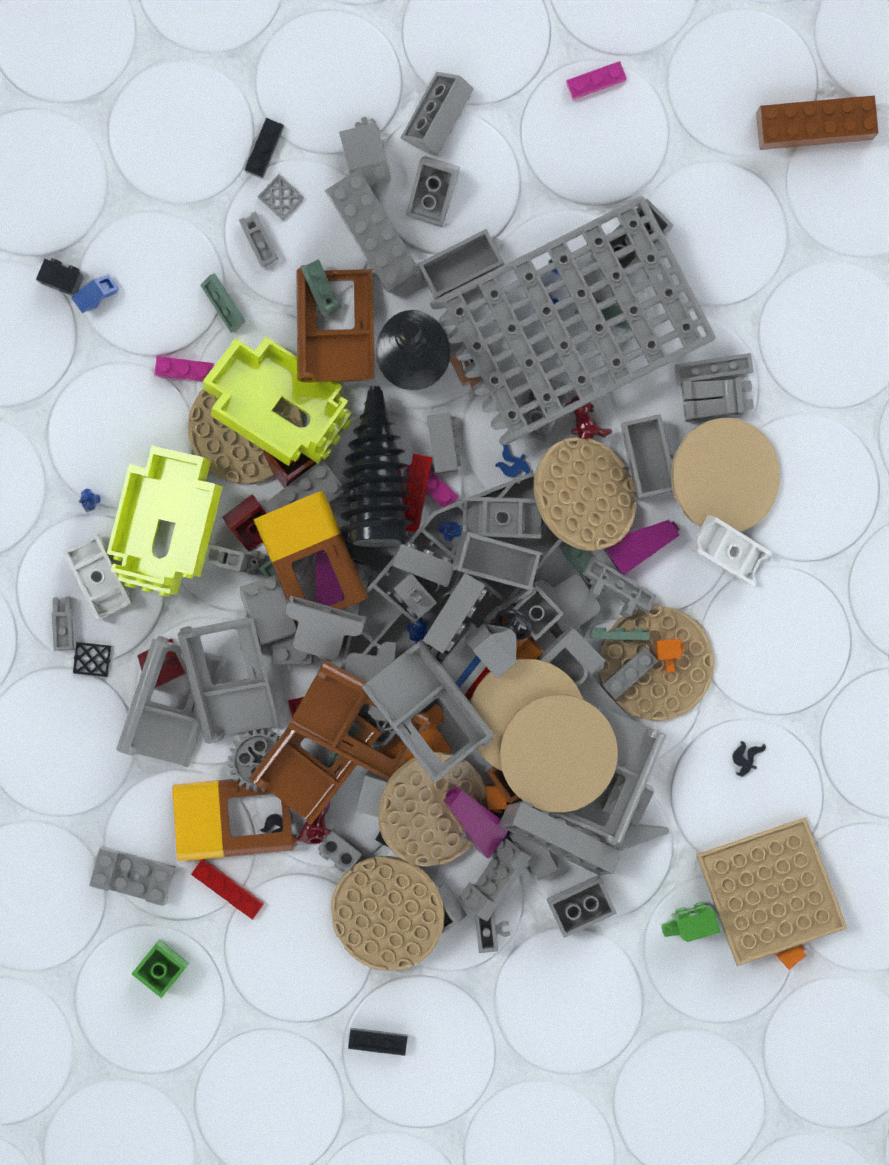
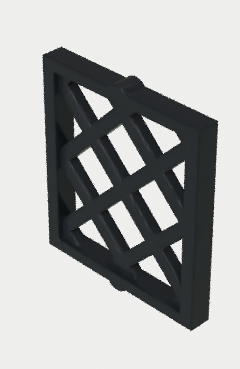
[73,642,111,677]

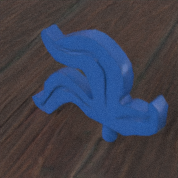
[495,444,530,477]

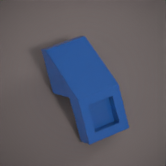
[72,274,119,313]

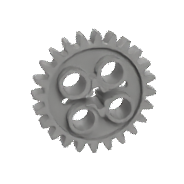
[227,729,279,792]

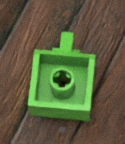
[661,902,720,942]

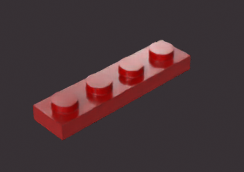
[405,453,433,532]
[191,859,264,920]

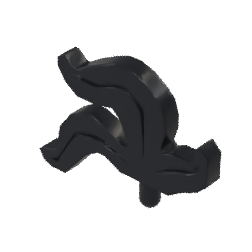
[732,741,766,777]
[260,813,292,833]

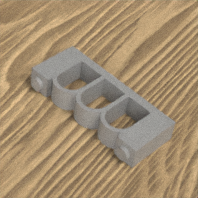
[536,626,606,686]

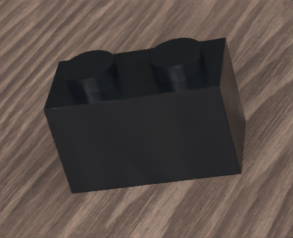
[36,258,84,296]

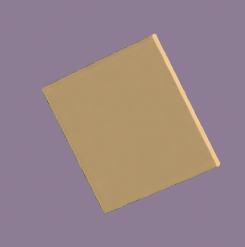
[696,817,848,966]

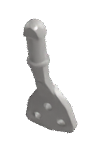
[483,585,535,624]

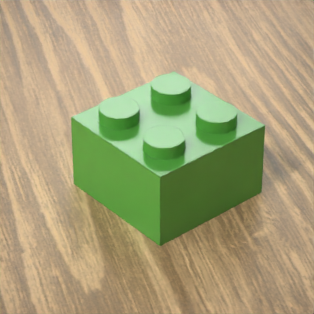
[131,939,189,998]

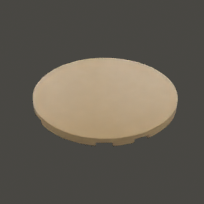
[188,389,303,484]
[671,418,780,532]
[534,437,637,551]
[599,606,714,721]
[470,659,583,771]
[500,694,618,813]
[378,752,487,867]
[331,856,444,971]

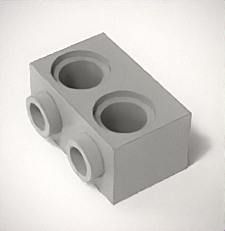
[204,544,250,573]
[318,829,363,873]

